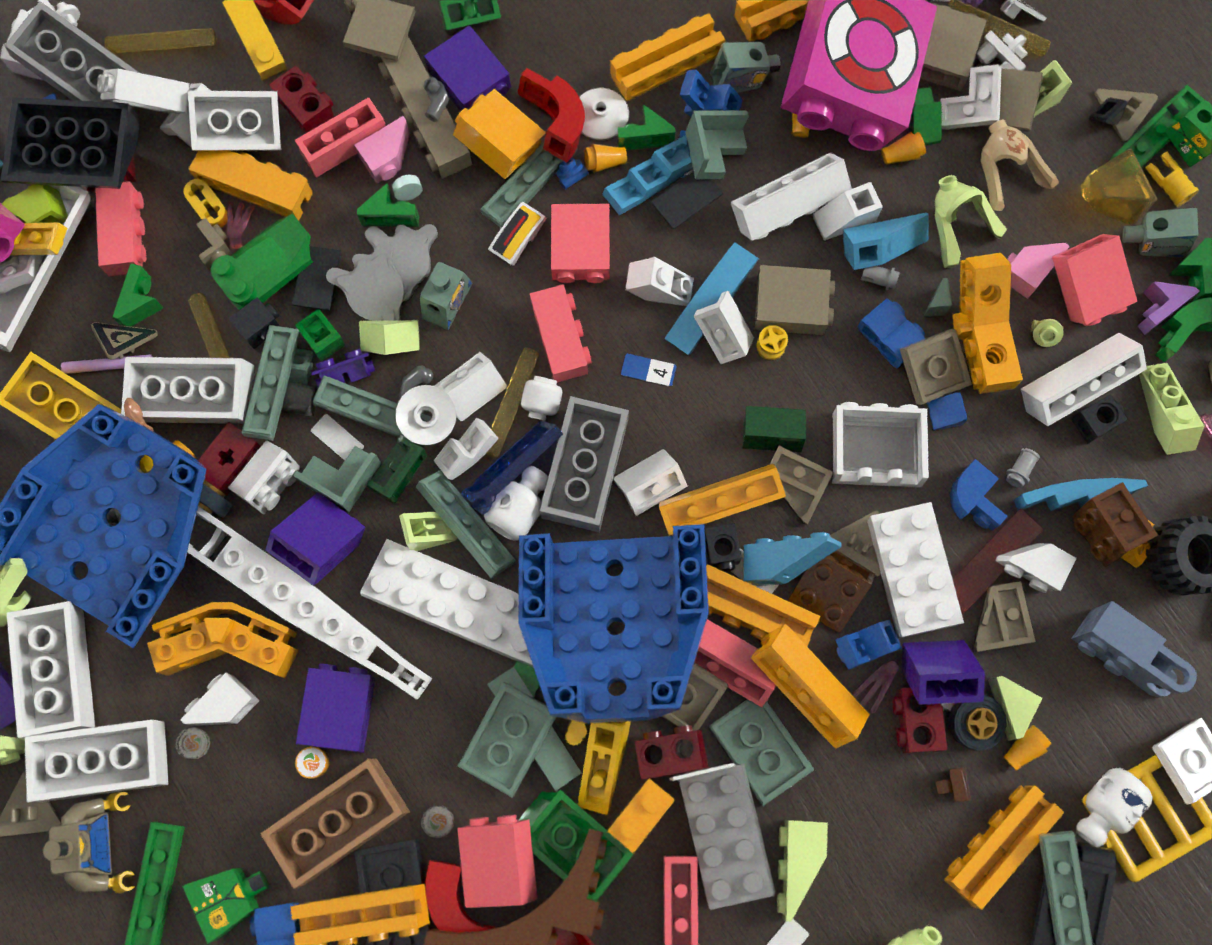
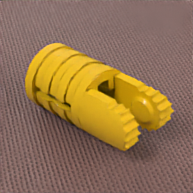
[1145,152,1199,207]

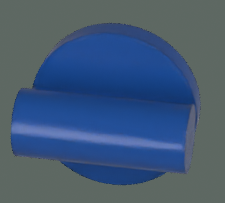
[556,158,589,190]

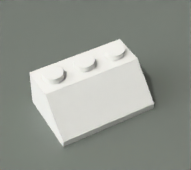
[188,91,281,151]

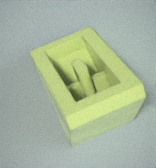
[1034,60,1072,117]
[359,320,420,355]
[399,512,457,551]
[988,676,1042,741]

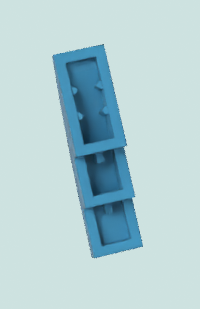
[602,135,693,215]
[665,242,759,355]
[1013,478,1148,512]

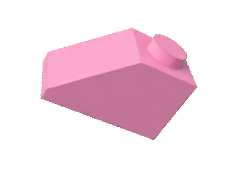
[355,116,410,183]
[1007,243,1070,299]

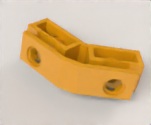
[953,253,1023,394]
[147,602,299,678]

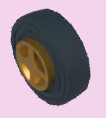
[198,480,232,517]
[948,695,1007,751]

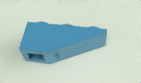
[843,213,929,270]
[743,532,841,586]

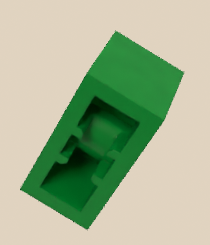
[438,0,501,30]

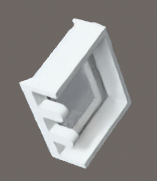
[832,402,929,487]

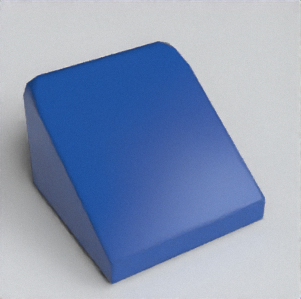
[927,392,967,431]

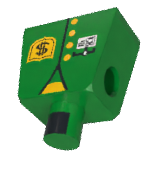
[1166,96,1212,167]
[183,867,269,944]

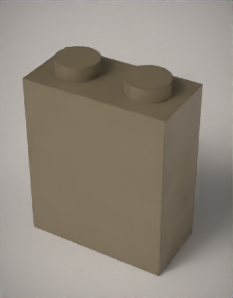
[920,3,987,91]
[754,265,835,335]

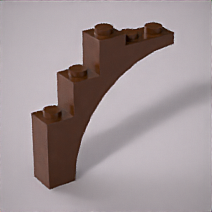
[424,829,607,945]

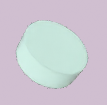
[392,175,422,201]

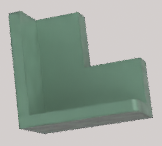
[685,110,749,179]
[292,446,382,513]

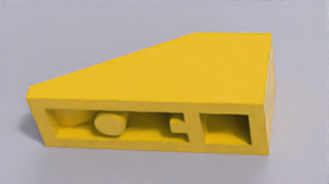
[222,0,287,80]
[578,721,631,815]

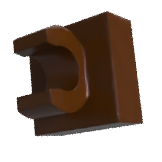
[936,767,971,802]

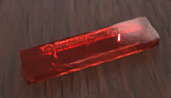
[952,509,1044,615]

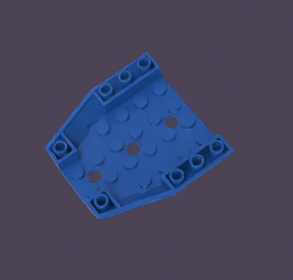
[0,404,206,648]
[518,524,709,723]

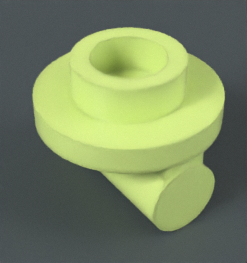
[1031,319,1064,347]

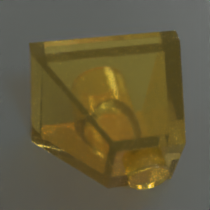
[1080,149,1157,225]

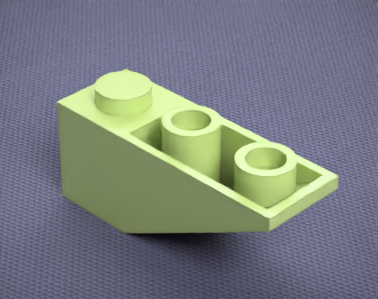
[1139,363,1204,455]
[777,820,827,922]

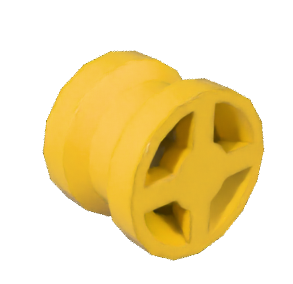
[756,325,788,360]

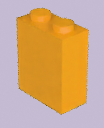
[453,89,546,179]
[608,779,674,853]

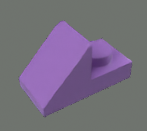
[1137,282,1200,335]

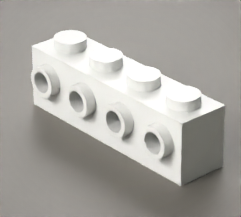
[731,152,852,241]
[1021,333,1147,426]

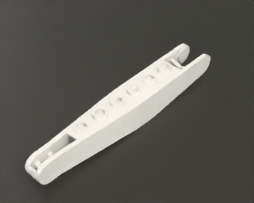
[187,506,432,700]

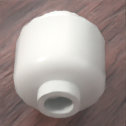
[521,376,562,420]

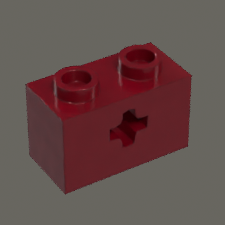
[198,422,261,496]

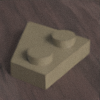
[770,446,833,524]
[973,581,1036,653]

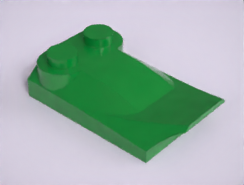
[211,213,313,310]
[519,790,634,900]

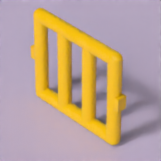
[1082,755,1212,882]

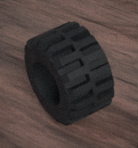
[1146,516,1212,595]

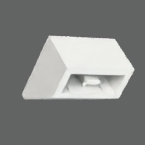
[228,440,301,514]

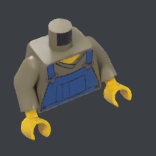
[43,792,134,893]

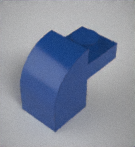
[680,70,743,117]
[950,459,1008,531]
[835,619,902,670]

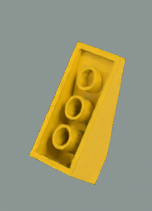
[0,352,122,439]

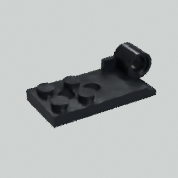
[1030,842,1117,945]

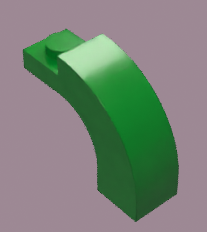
[1155,297,1212,362]

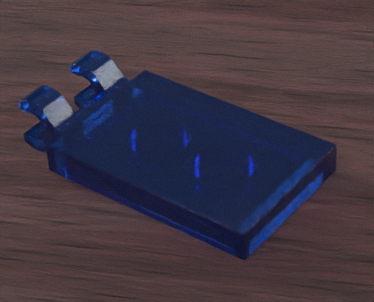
[461,421,563,514]

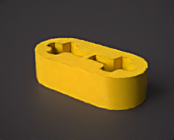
[184,179,229,228]

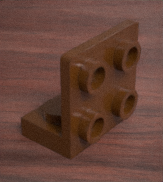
[1072,482,1158,567]
[788,550,875,633]

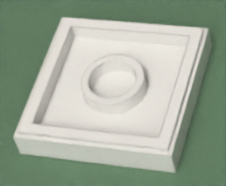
[1152,718,1212,805]

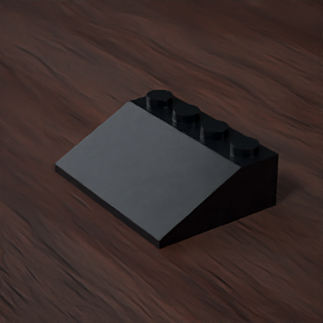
[1,97,140,189]

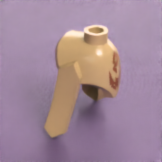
[981,119,1059,211]

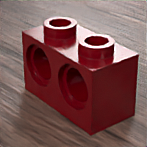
[269,65,335,134]
[892,688,947,754]
[635,725,709,780]

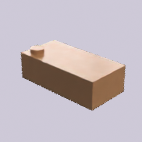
[260,759,410,889]

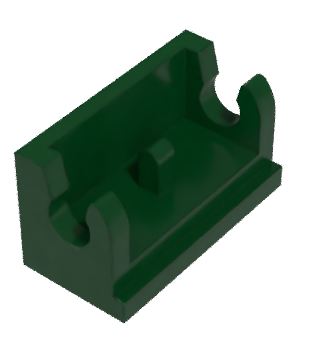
[742,406,806,452]
[366,435,427,505]

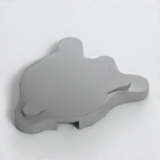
[365,224,438,301]
[326,241,405,321]

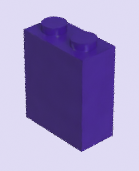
[424,25,511,111]
[265,493,365,586]
[902,640,985,704]
[296,663,376,753]

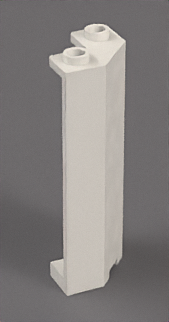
[0,185,91,352]

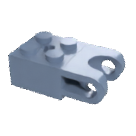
[1071,601,1197,697]

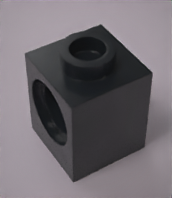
[229,298,280,349]
[1071,394,1128,444]
[704,523,742,572]

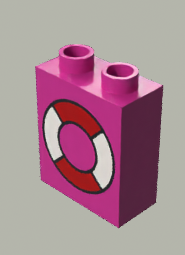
[781,0,937,151]

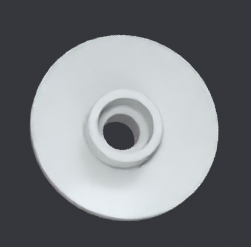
[580,88,629,141]
[396,385,456,445]

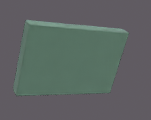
[458,682,557,798]
[708,699,814,806]

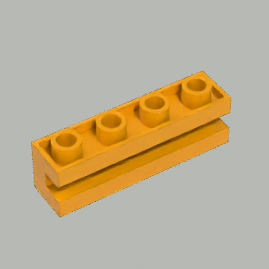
[734,0,809,42]
[610,13,725,102]
[188,151,313,221]
[659,463,786,536]
[706,564,821,646]
[751,623,870,749]
[944,785,1064,910]
[291,884,430,945]

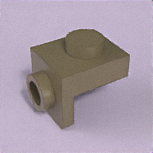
[196,218,232,270]

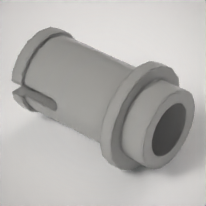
[861,266,900,290]
[1006,448,1040,488]

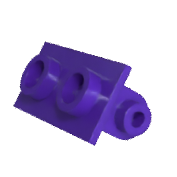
[311,348,375,388]

